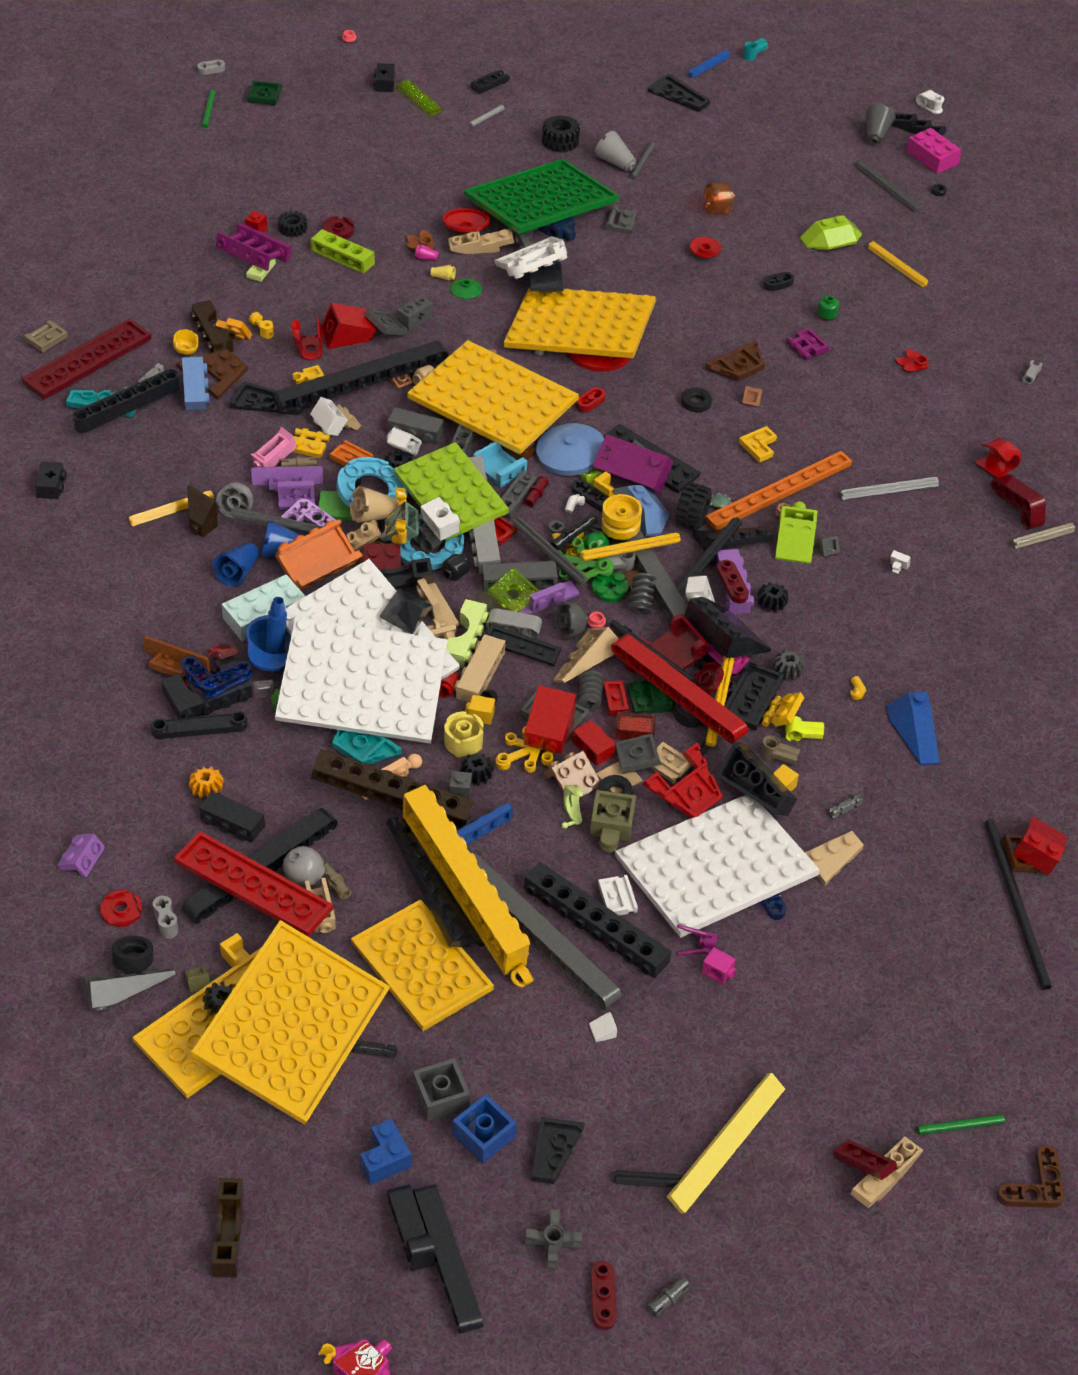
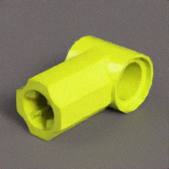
[785,716,824,741]

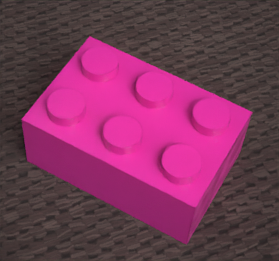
[906,128,962,174]

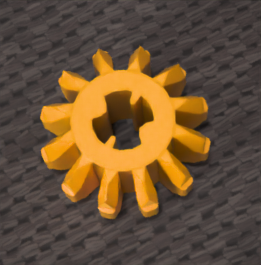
[189,766,223,800]

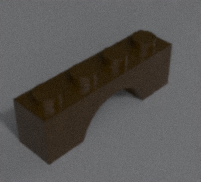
[190,300,233,353]
[211,1178,244,1277]

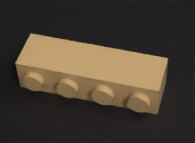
[454,634,506,702]

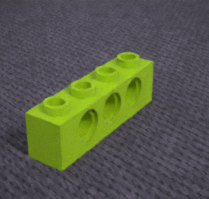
[311,229,375,274]

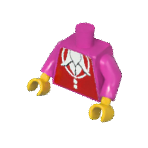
[318,1339,392,1375]

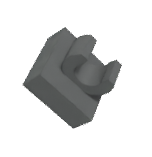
[818,534,840,557]

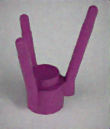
[668,924,717,956]

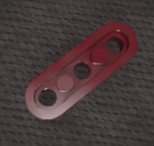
[717,560,749,604]
[590,1261,617,1330]

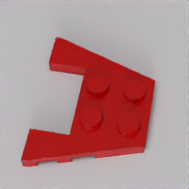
[643,743,723,818]

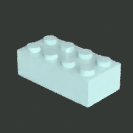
[222,575,306,641]

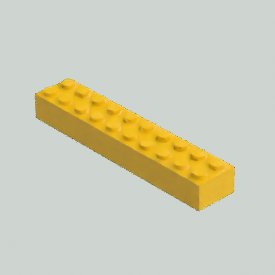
[403,785,530,976]

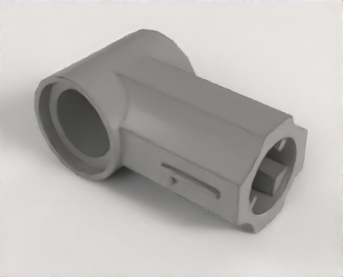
[604,551,635,571]

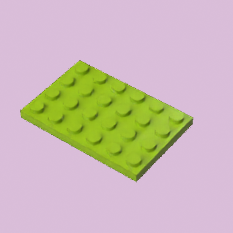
[394,442,509,540]

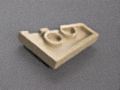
[805,831,864,886]

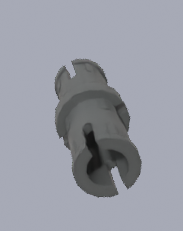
[646,1276,691,1318]

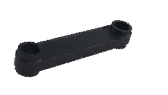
[151,711,248,739]

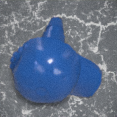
[246,597,291,672]

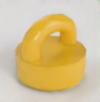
[511,963,534,987]

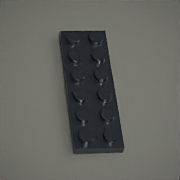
[603,424,700,494]

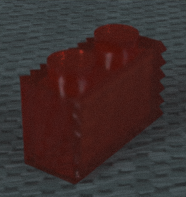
[615,711,656,740]

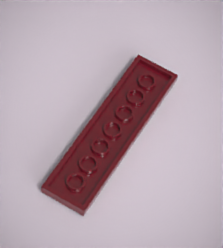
[22,318,152,400]

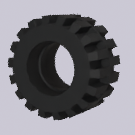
[542,115,580,153]
[675,482,712,531]

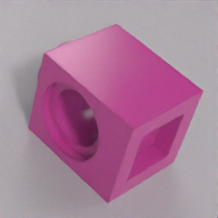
[701,947,736,985]

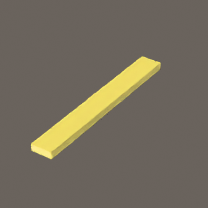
[667,1073,785,1214]

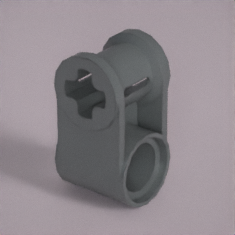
[413,516,443,553]

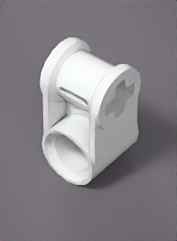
[916,90,944,114]

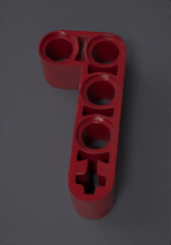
[991,474,1046,530]

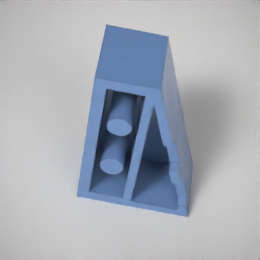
[182,357,210,410]

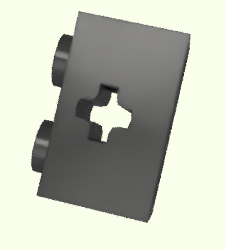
[397,296,433,332]

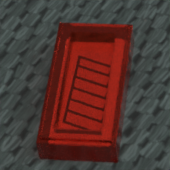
[208,643,238,660]

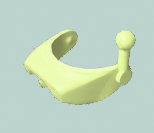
[561,785,583,829]

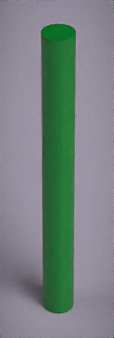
[202,90,216,128]
[917,1114,1005,1135]

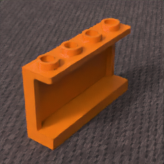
[275,519,363,591]

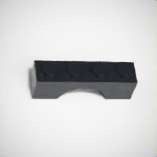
[377,557,435,589]

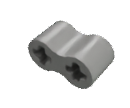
[153,896,178,939]

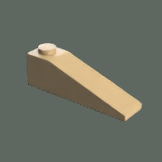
[553,627,618,683]

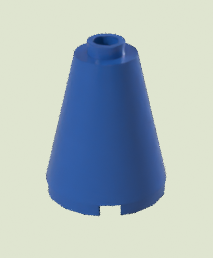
[261,521,300,557]
[212,543,259,587]

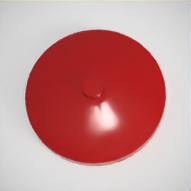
[568,353,631,372]

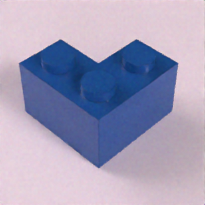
[360,1118,411,1185]

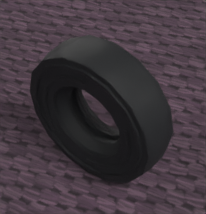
[681,387,712,413]
[597,775,633,795]

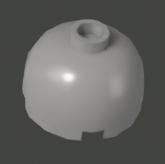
[216,482,254,518]
[282,846,325,888]

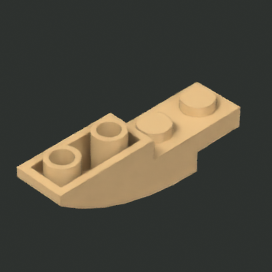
[448,228,514,254]
[851,1137,923,1208]

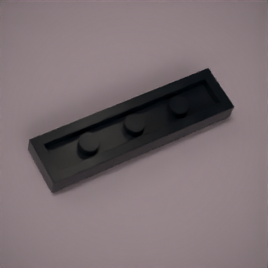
[487,624,561,666]

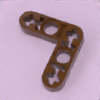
[997,1145,1064,1208]

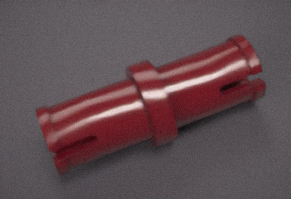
[524,476,549,508]

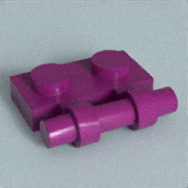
[787,328,829,360]

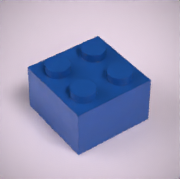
[452,1094,517,1163]

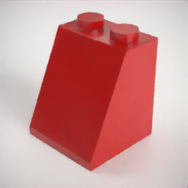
[320,303,376,349]
[524,685,576,754]

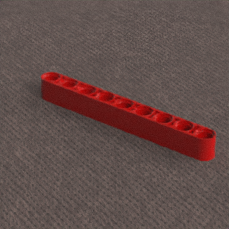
[611,634,748,744]

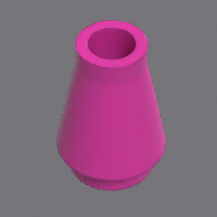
[415,244,439,261]

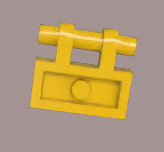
[292,428,330,458]
[762,692,804,727]

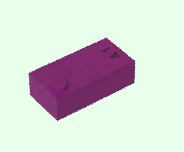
[593,434,674,494]

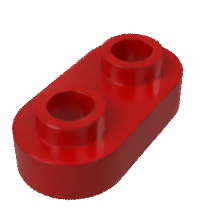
[577,387,606,412]

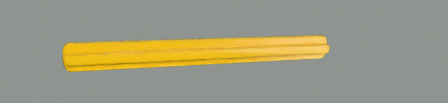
[581,533,680,561]
[706,656,735,747]

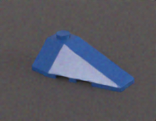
[886,692,940,765]

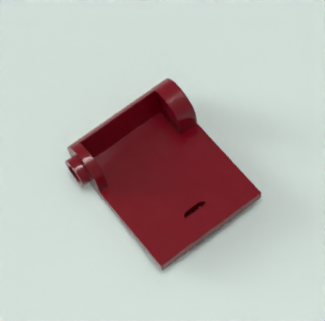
[649,615,710,670]

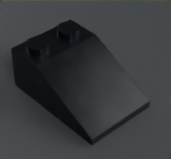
[528,260,563,291]

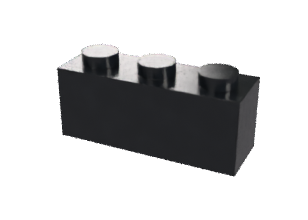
[199,791,265,843]

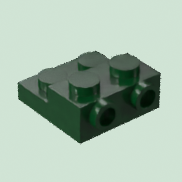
[627,679,675,716]

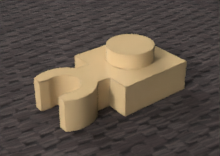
[336,404,361,430]

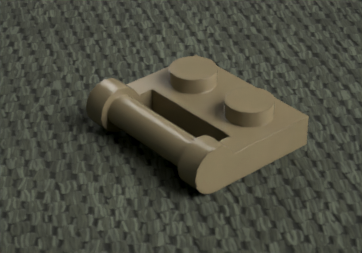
[22,320,68,353]

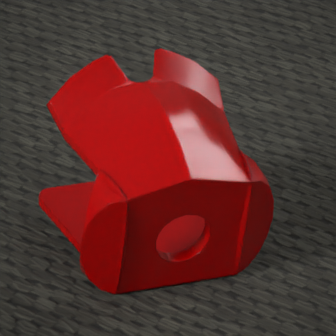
[290,317,323,360]
[975,438,1021,478]

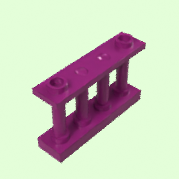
[216,223,292,271]

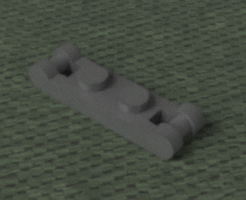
[501,471,539,518]

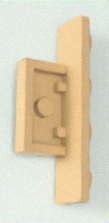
[415,578,459,626]

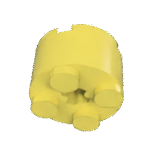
[444,711,484,758]

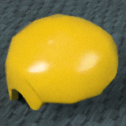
[173,329,198,355]

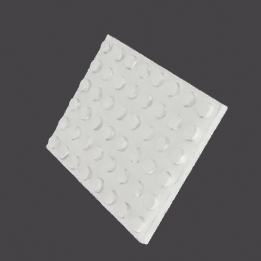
[285,559,460,680]
[275,617,448,744]
[615,795,819,938]

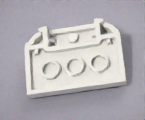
[494,236,567,279]

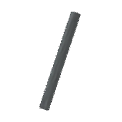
[630,142,655,180]

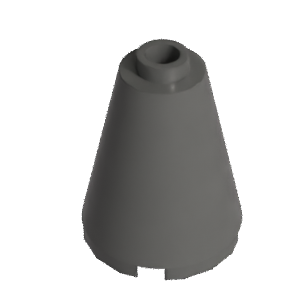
[866,103,896,145]

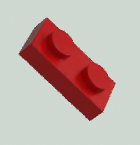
[603,680,629,716]

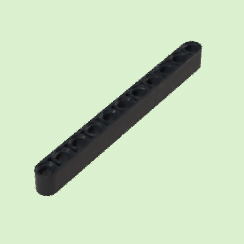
[272,341,449,412]

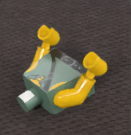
[380,488,419,544]

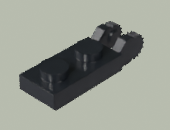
[470,70,510,94]

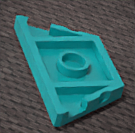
[332,730,402,764]

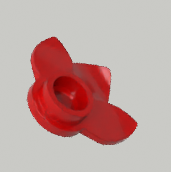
[896,349,929,372]

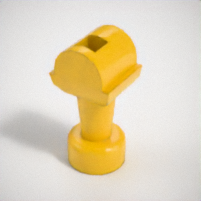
[249,312,274,339]

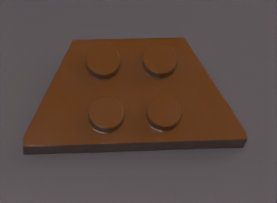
[706,341,765,381]

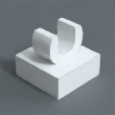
[890,551,910,574]

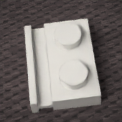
[598,875,638,915]

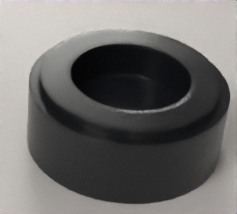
[931,184,947,196]

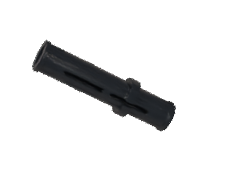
[550,512,598,550]

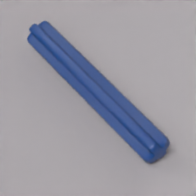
[688,50,730,78]

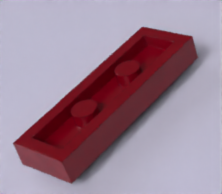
[833,1140,898,1180]

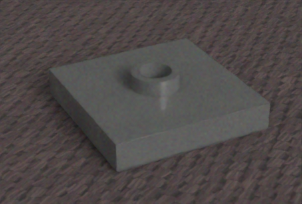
[364,310,408,336]
[615,734,661,774]

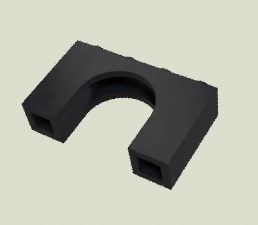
[161,655,252,718]

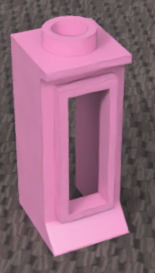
[251,427,297,467]

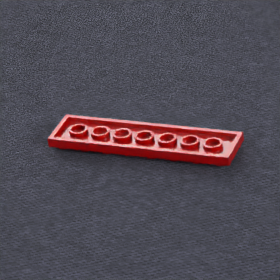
[174,831,333,937]

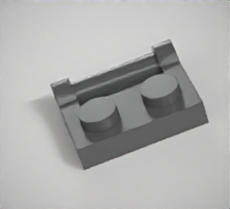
[604,206,637,234]

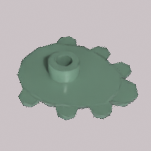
[710,493,732,508]

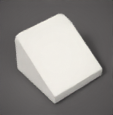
[589,1012,617,1042]

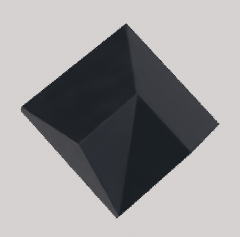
[380,588,432,634]

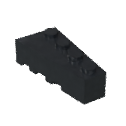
[716,741,797,816]

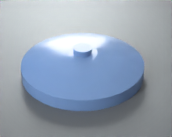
[536,423,604,476]

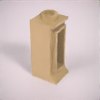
[305,877,336,933]

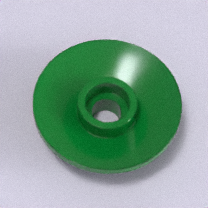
[450,278,482,299]

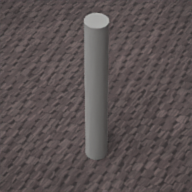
[469,105,505,127]

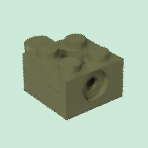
[590,790,636,852]

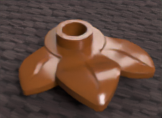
[406,230,434,249]

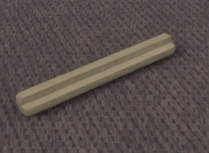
[1011,522,1075,549]

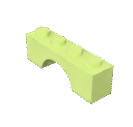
[446,599,489,668]

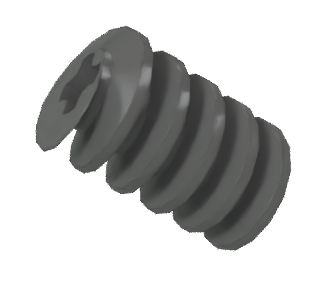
[628,573,656,615]
[577,671,604,712]

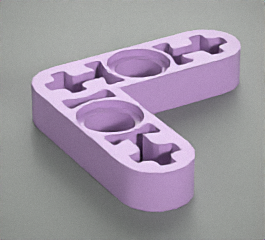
[281,499,337,531]

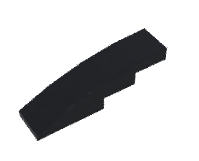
[891,113,946,136]

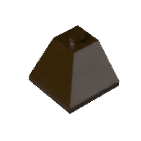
[187,485,218,537]

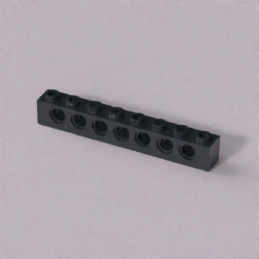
[524,862,672,978]

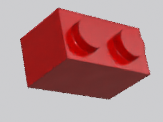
[572,720,616,766]

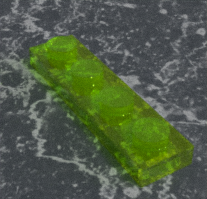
[397,79,442,117]

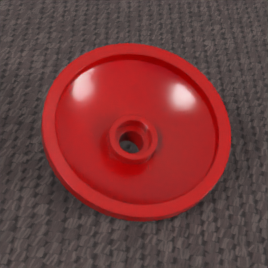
[442,208,490,235]

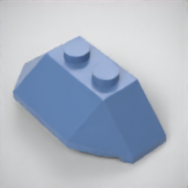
[613,485,670,537]

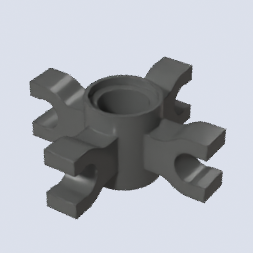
[525,1209,582,1269]

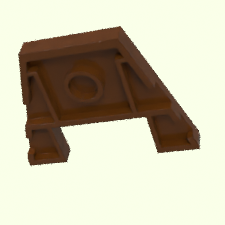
[177,349,248,400]

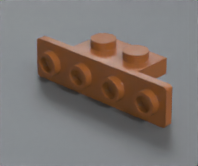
[143,636,210,678]

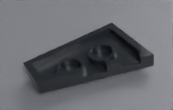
[532,1117,585,1184]

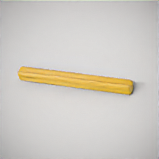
[868,241,928,287]
[129,490,214,526]

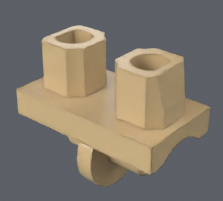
[346,519,382,552]
[427,618,456,639]

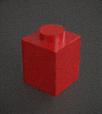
[245,211,267,233]

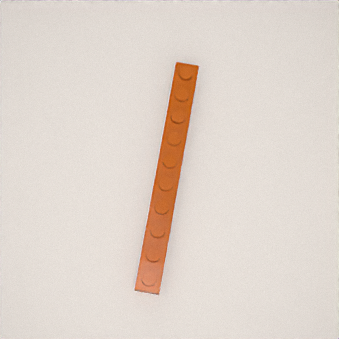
[705,451,852,530]

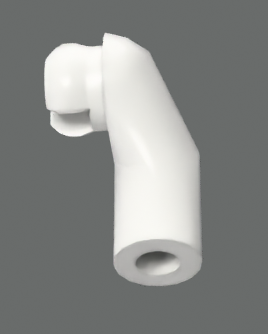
[564,494,585,514]

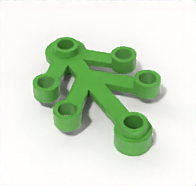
[549,537,614,584]

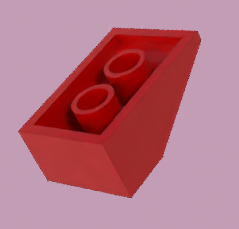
[1013,816,1068,876]

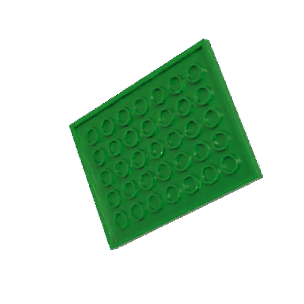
[464,159,619,234]

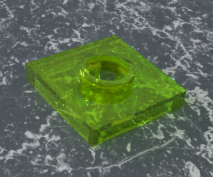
[487,567,540,612]

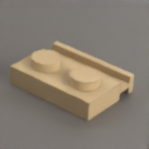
[650,742,692,784]

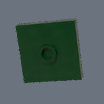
[247,81,282,105]

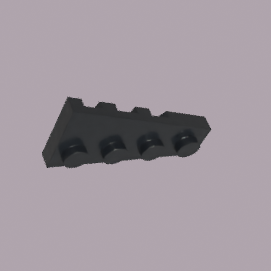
[648,73,710,111]
[229,381,305,415]
[693,526,773,550]

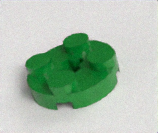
[592,572,629,603]

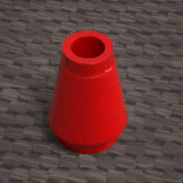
[439,672,460,698]

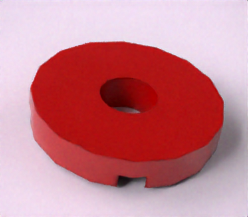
[100,890,142,927]

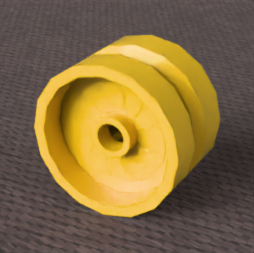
[601,494,642,540]

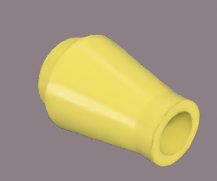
[431,265,456,281]

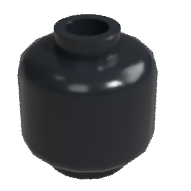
[442,554,469,581]

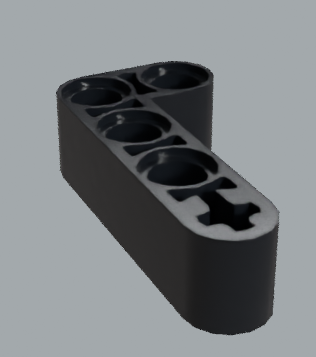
[387,1184,435,1272]

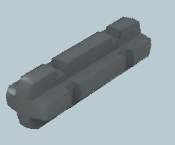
[828,794,863,818]

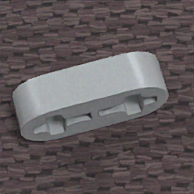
[197,60,225,75]

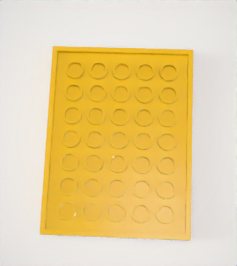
[504,287,656,358]
[407,340,579,454]
[190,920,390,1125]

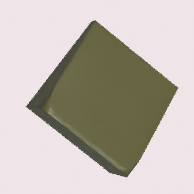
[184,966,210,992]

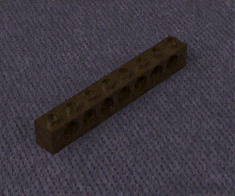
[311,749,474,828]

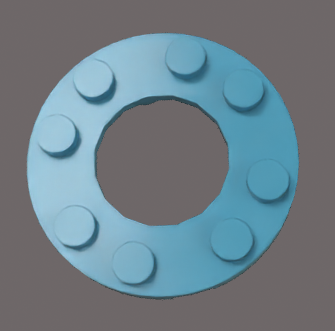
[336,457,408,508]
[392,514,464,570]

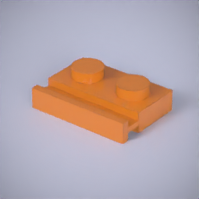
[330,440,373,466]

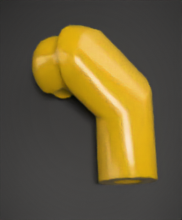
[850,676,866,700]

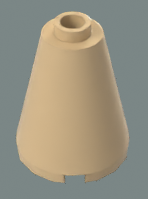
[350,486,398,523]

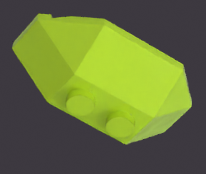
[800,215,862,250]

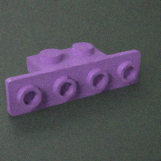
[251,466,323,492]
[507,581,579,615]

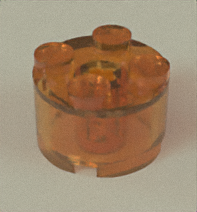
[704,182,735,214]

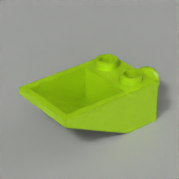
[775,501,818,564]

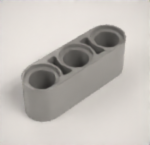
[486,608,542,639]

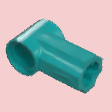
[743,38,768,61]

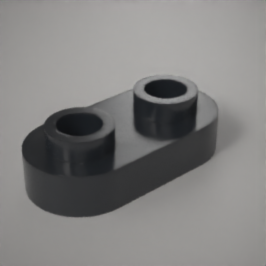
[764,272,794,290]

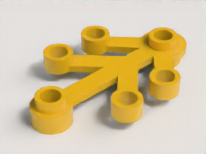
[495,726,554,773]

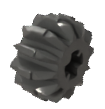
[772,649,805,680]

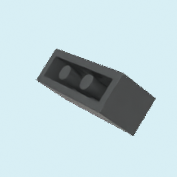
[387,408,443,445]

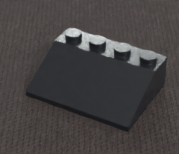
[684,597,771,658]

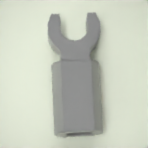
[1022,360,1042,384]

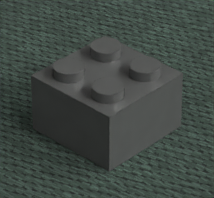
[413,1058,470,1121]

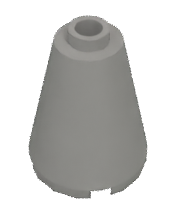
[595,131,636,172]

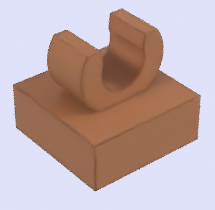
[742,386,763,407]

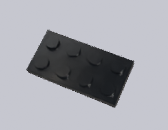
[724,662,785,731]

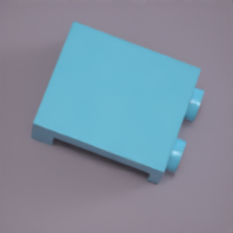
[473,442,527,488]

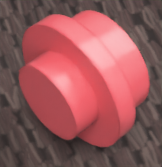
[342,30,356,42]
[587,612,606,628]

